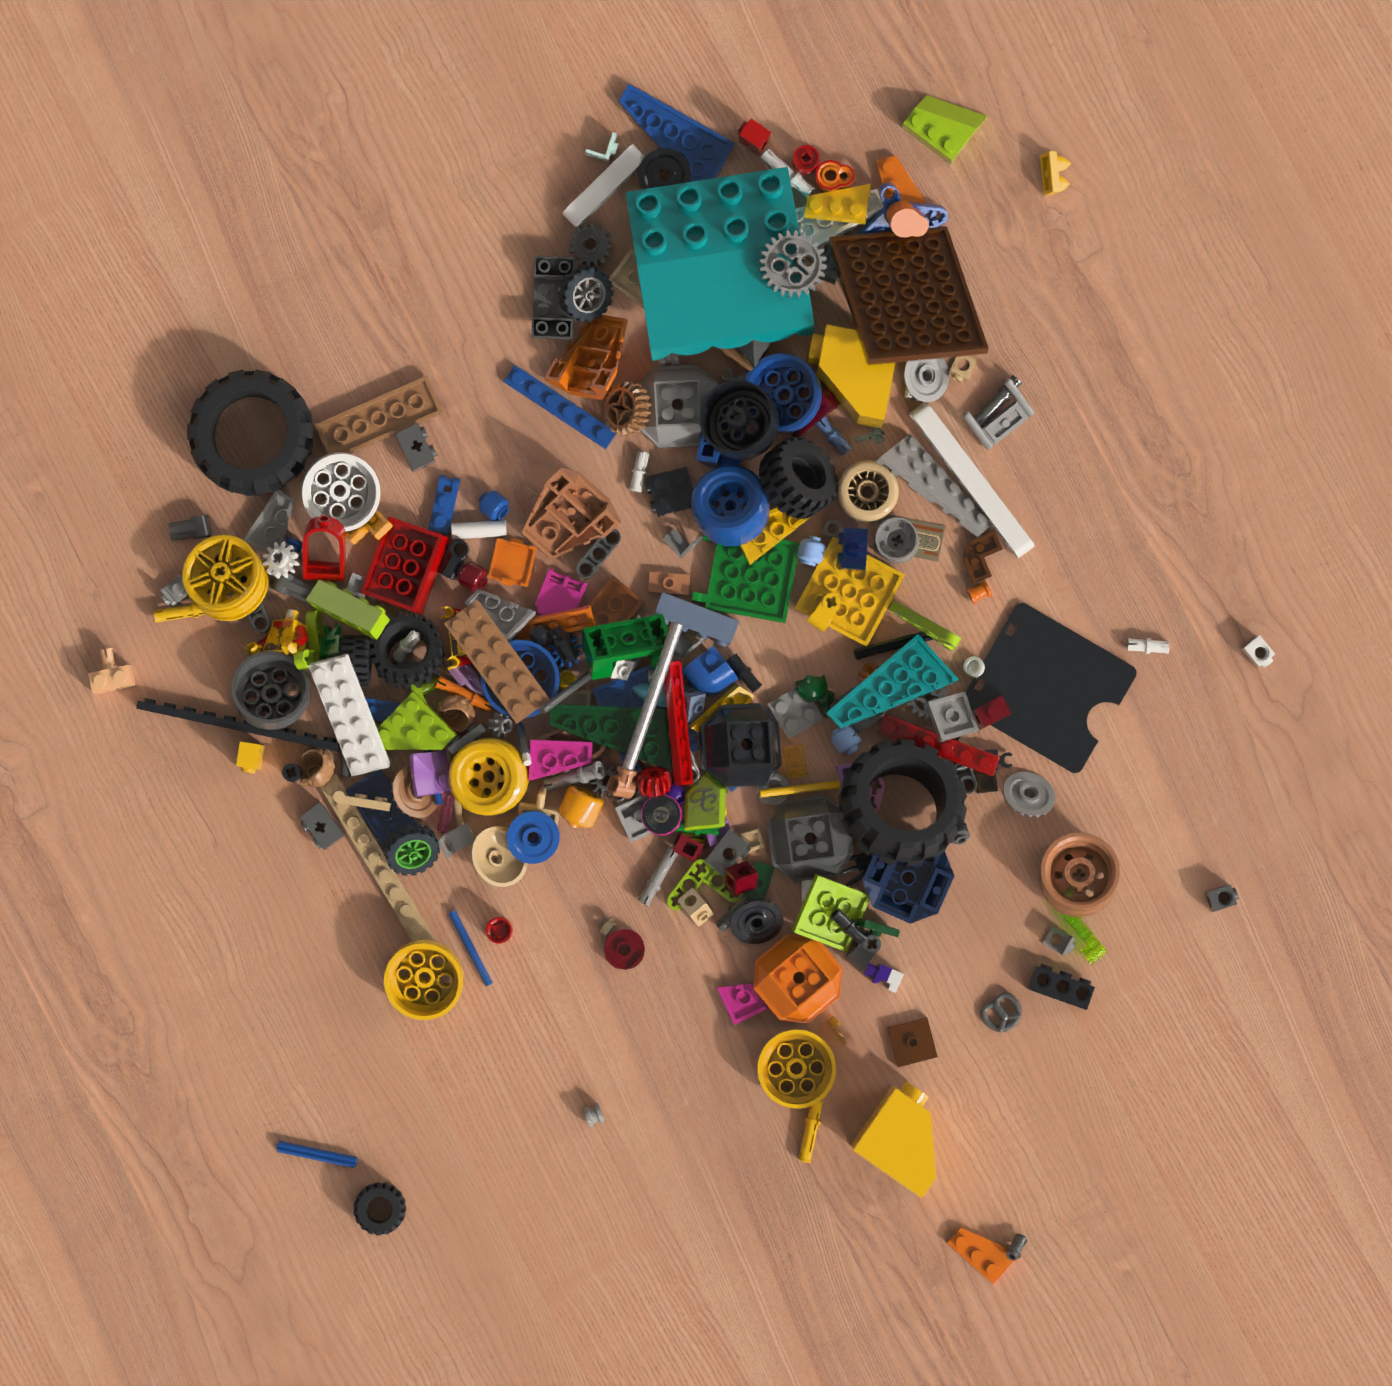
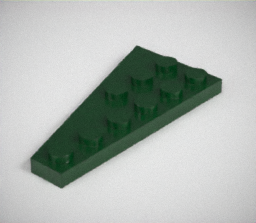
[549,704,672,771]

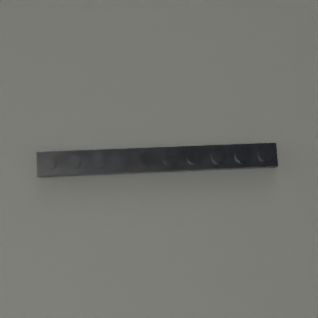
[136,698,340,752]

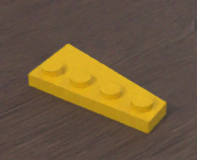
[739,507,811,565]

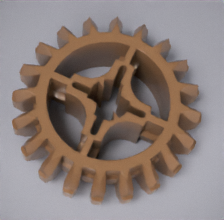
[602,381,652,436]

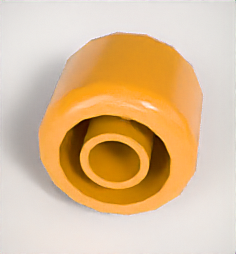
[559,785,603,828]

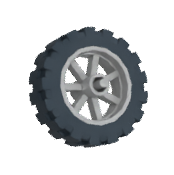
[558,266,613,322]

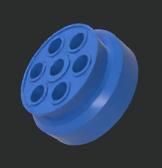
[744,353,822,433]
[481,640,560,718]

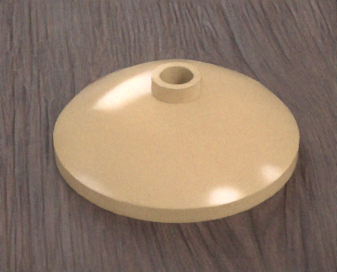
[470,826,528,888]

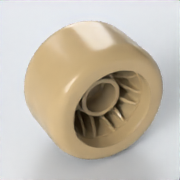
[836,460,899,523]

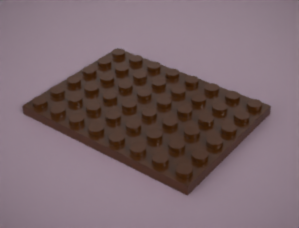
[828,226,989,365]

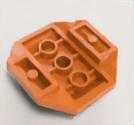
[753,934,843,1024]

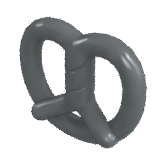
[980,992,1022,1032]

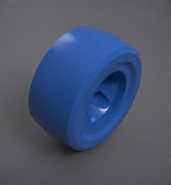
[691,465,770,546]

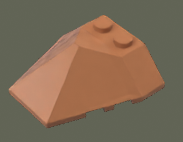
[521,467,621,560]

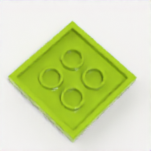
[791,874,869,952]

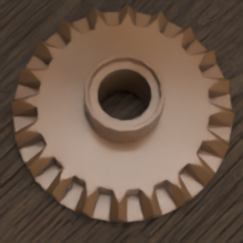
[391,766,437,819]

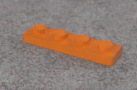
[515,605,596,641]

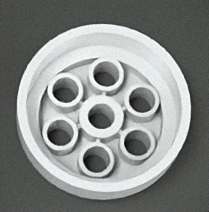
[301,452,380,531]

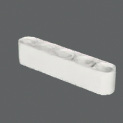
[562,144,645,228]

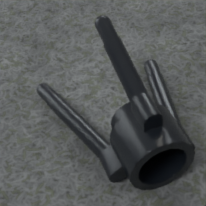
[840,853,872,887]

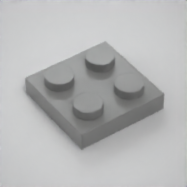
[767,687,824,740]
[926,692,979,742]

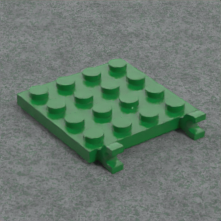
[692,535,800,623]

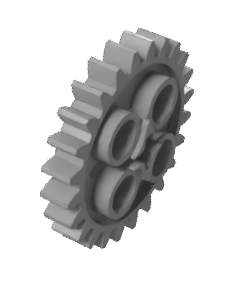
[760,230,827,298]

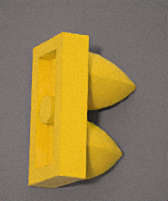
[1040,151,1071,196]

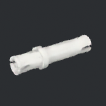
[760,149,815,198]

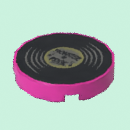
[641,795,683,836]

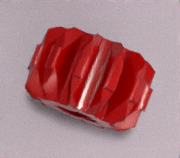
[637,766,672,798]

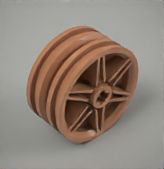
[1039,832,1120,917]

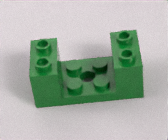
[582,614,672,680]

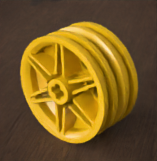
[182,535,268,621]

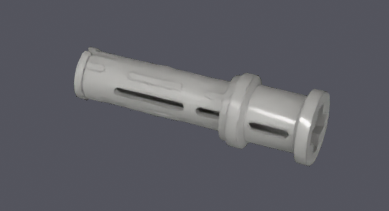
[544,761,605,790]

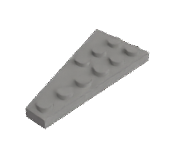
[876,434,992,537]

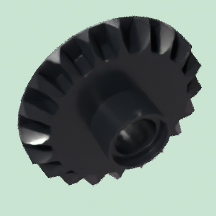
[638,148,691,190]
[730,898,783,944]

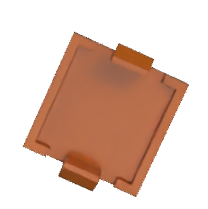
[488,538,537,587]

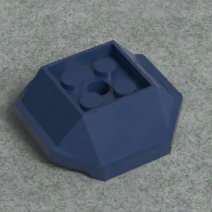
[862,851,955,924]

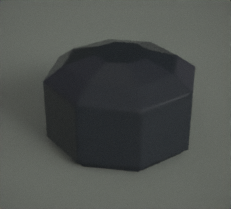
[529,624,550,645]

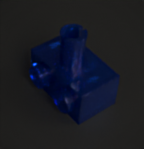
[837,527,868,571]

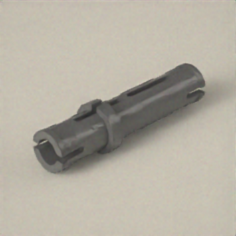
[974,375,1022,428]

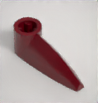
[792,388,841,438]

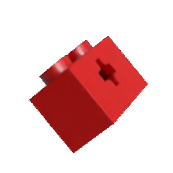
[738,118,771,156]

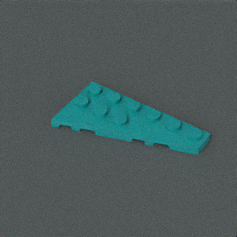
[826,634,959,729]

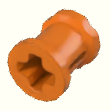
[966,580,992,605]

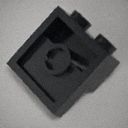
[644,466,693,517]

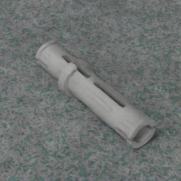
[637,847,678,906]

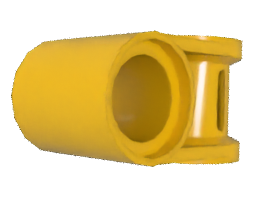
[806,593,841,633]

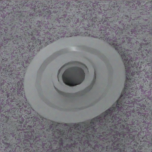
[902,358,949,402]
[1002,772,1055,818]

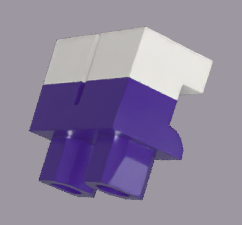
[864,963,904,993]

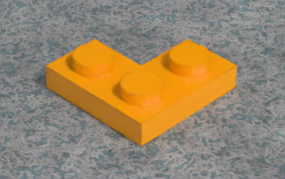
[346,509,393,545]

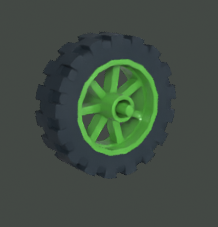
[383,823,440,876]

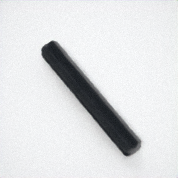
[854,631,933,660]

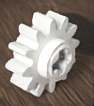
[263,541,299,579]

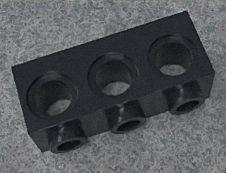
[1027,964,1095,1010]

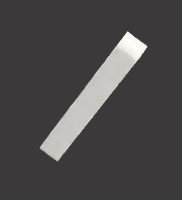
[909,402,1035,558]

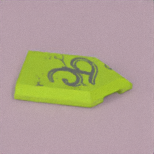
[684,772,726,831]

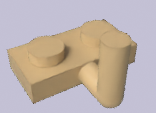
[518,783,560,826]

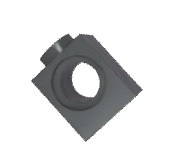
[1205,885,1239,912]

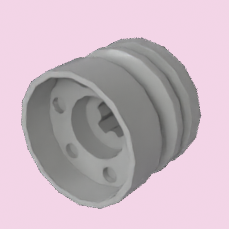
[875,517,919,564]

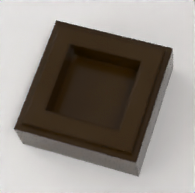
[975,771,998,794]

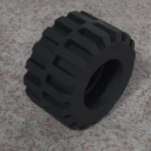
[339,635,372,687]
[353,1182,407,1236]

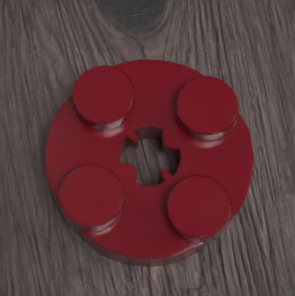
[604,929,645,970]

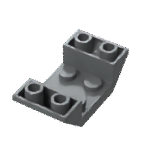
[531,256,575,340]

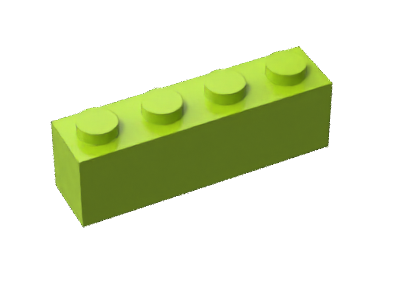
[306,580,390,640]

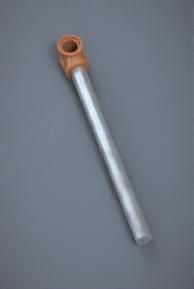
[607,621,683,799]

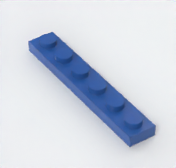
[504,365,617,450]

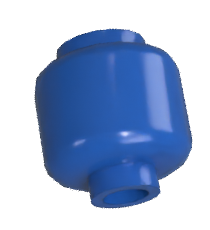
[479,490,509,521]

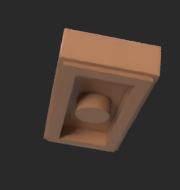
[648,571,690,596]

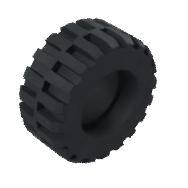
[759,437,838,519]

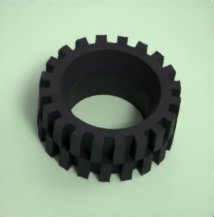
[369,612,445,690]

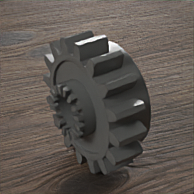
[568,223,613,268]

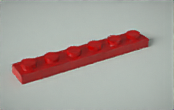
[664,661,693,786]
[878,714,1000,776]

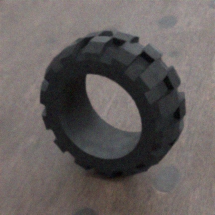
[187,369,314,496]
[839,739,967,866]

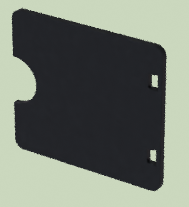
[965,603,1137,773]

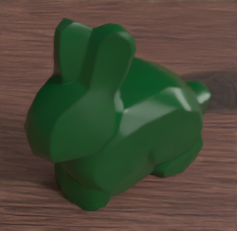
[795,675,835,718]

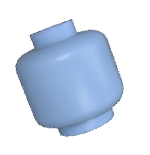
[797,535,826,567]
[830,725,861,755]

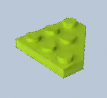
[377,691,458,750]

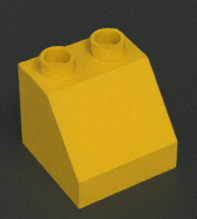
[807,325,895,429]
[850,1081,936,1198]

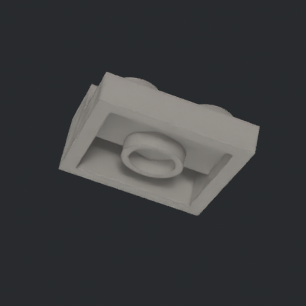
[613,788,653,843]

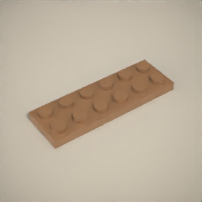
[315,375,443,454]
[444,600,550,724]

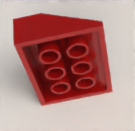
[360,516,450,615]

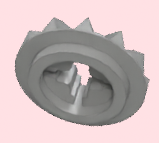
[757,773,789,805]

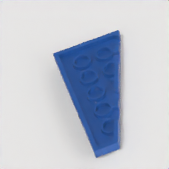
[619,84,735,182]

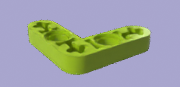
[294,609,325,670]
[667,859,743,910]

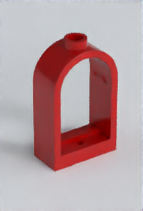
[302,515,346,582]

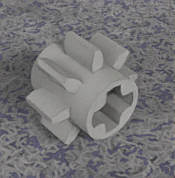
[487,712,513,738]

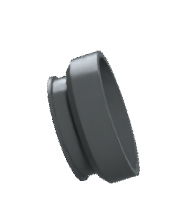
[231,651,311,730]

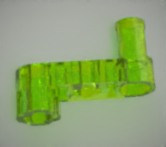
[1062,914,1108,965]

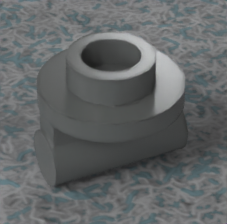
[952,823,970,845]

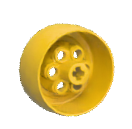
[449,738,529,815]

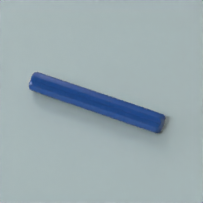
[276,1141,357,1168]

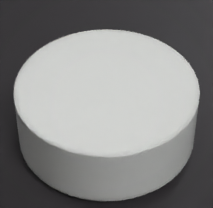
[963,656,985,678]

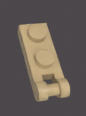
[333,791,392,812]

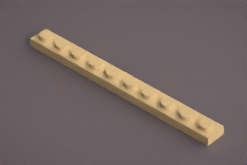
[320,774,437,958]

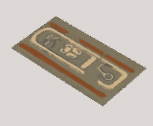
[873,515,945,562]

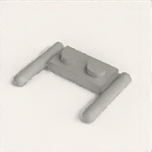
[963,378,1035,450]

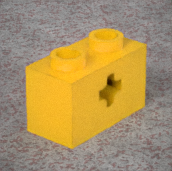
[236,742,265,773]

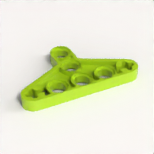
[888,601,961,651]

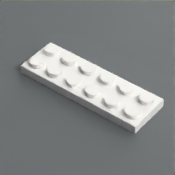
[308,654,391,776]

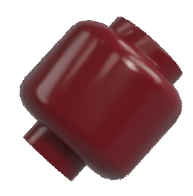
[457,561,488,592]

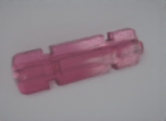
[437,793,455,834]

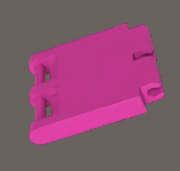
[535,568,588,616]

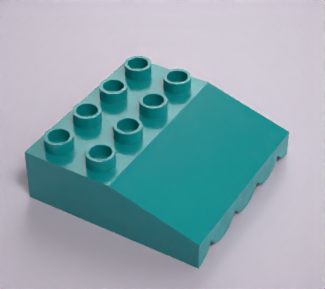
[625,167,815,361]

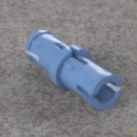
[816,416,852,455]

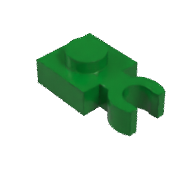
[320,623,342,660]

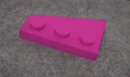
[717,983,769,1025]

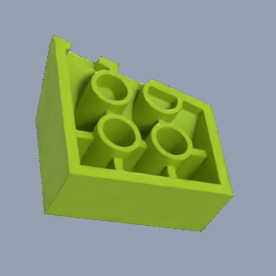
[902,95,987,165]

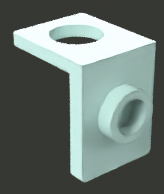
[585,132,618,163]

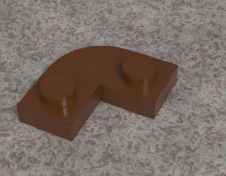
[963,531,1003,584]

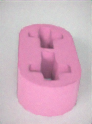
[869,778,885,812]

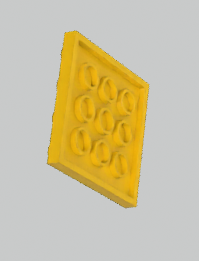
[794,537,905,647]

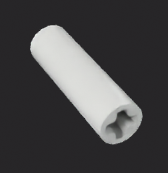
[451,520,507,540]

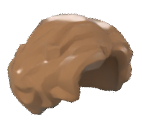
[436,695,475,734]
[300,747,335,787]

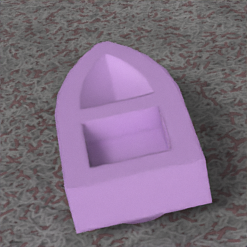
[449,665,484,695]

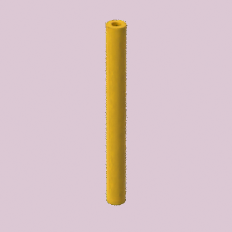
[759,780,840,798]

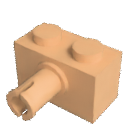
[88,648,136,694]

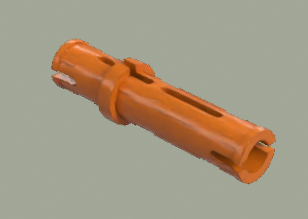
[434,675,493,714]

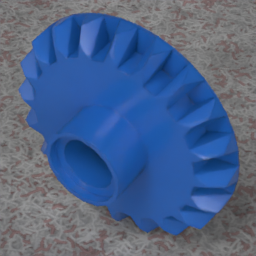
[506,811,560,864]

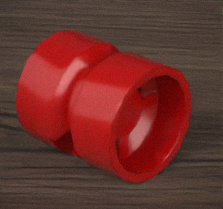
[792,145,819,176]
[486,917,513,944]

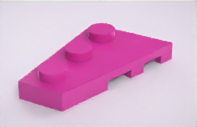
[529,740,592,781]

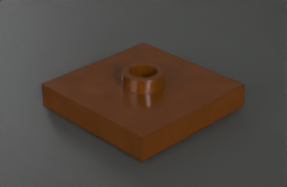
[887,1017,938,1067]

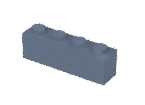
[654,592,739,647]

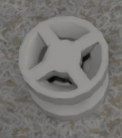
[583,1103,605,1127]

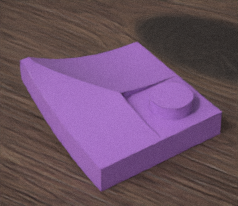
[410,750,451,797]

